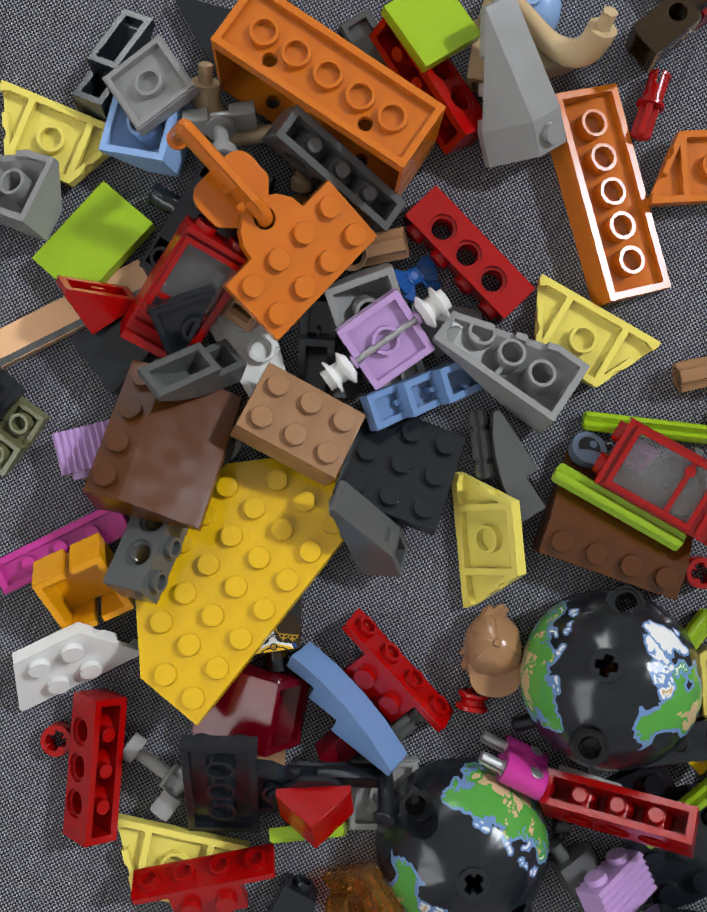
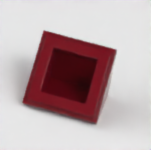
[315,730,359,763]

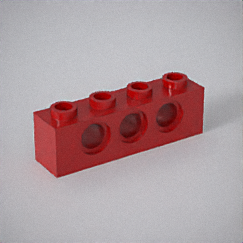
[369,18,483,155]
[404,185,536,323]
[63,688,128,848]
[539,767,699,858]

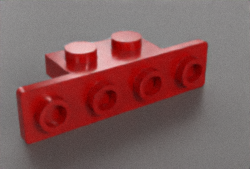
[342,609,454,732]
[131,843,276,912]

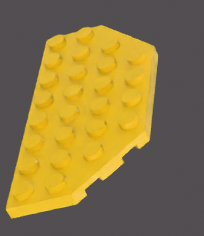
[135,458,344,725]

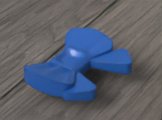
[394,256,441,304]

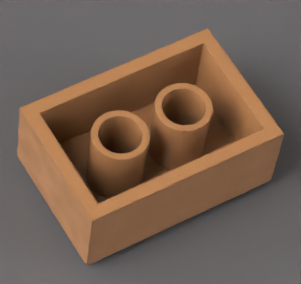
[230,362,366,486]

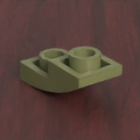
[0,397,51,477]

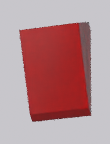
[56,275,135,335]
[275,785,354,849]

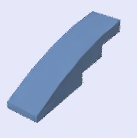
[359,360,484,431]
[286,641,408,776]

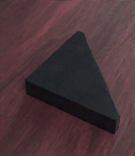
[175,0,231,76]
[148,283,216,356]

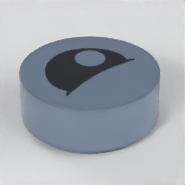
[568,431,606,469]

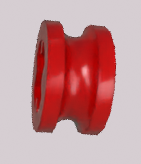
[684,556,707,589]
[456,687,490,714]
[40,721,71,757]

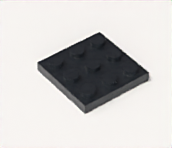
[332,411,467,536]

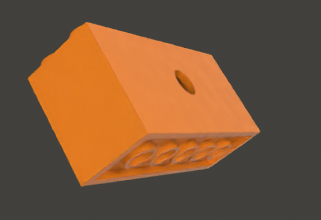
[210,0,446,196]

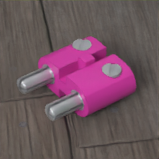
[478,731,549,801]

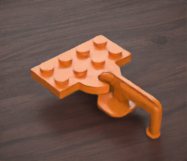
[166,118,377,340]

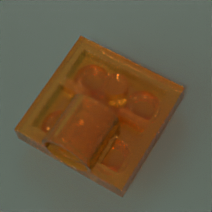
[321,861,403,912]

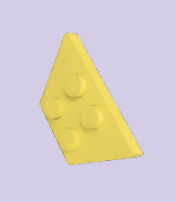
[0,80,110,188]
[534,274,661,388]
[451,472,526,608]
[117,813,250,902]

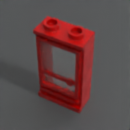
[120,214,248,358]
[591,417,707,546]

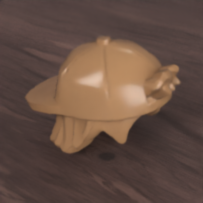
[460,604,522,698]

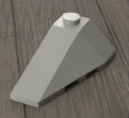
[477,0,567,168]
[0,150,63,241]
[324,262,425,387]
[432,311,590,433]

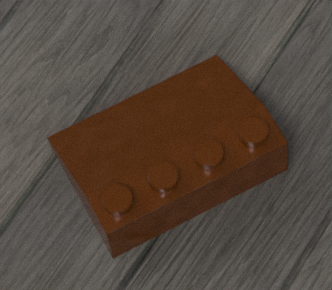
[82,360,243,531]
[531,450,693,600]

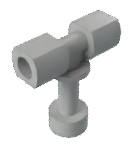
[182,100,258,157]
[123,732,184,822]

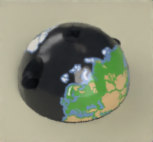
[520,585,703,771]
[375,757,549,912]

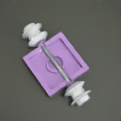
[320,287,452,393]

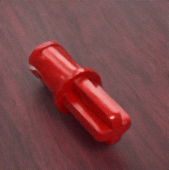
[630,69,672,142]

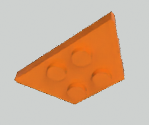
[647,130,707,207]

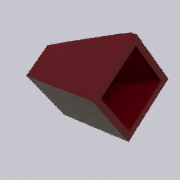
[192,663,310,757]

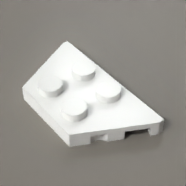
[12,622,139,712]

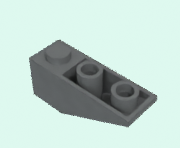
[329,480,409,577]

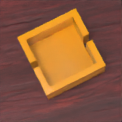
[31,532,134,629]

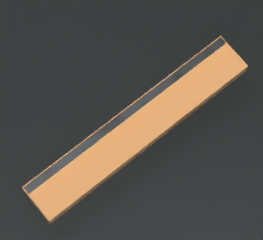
[0,259,148,369]

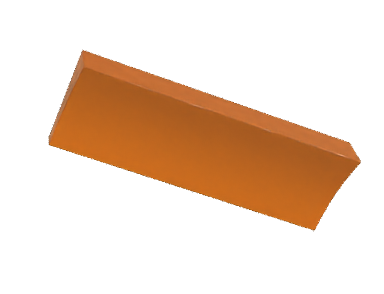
[550,83,671,307]

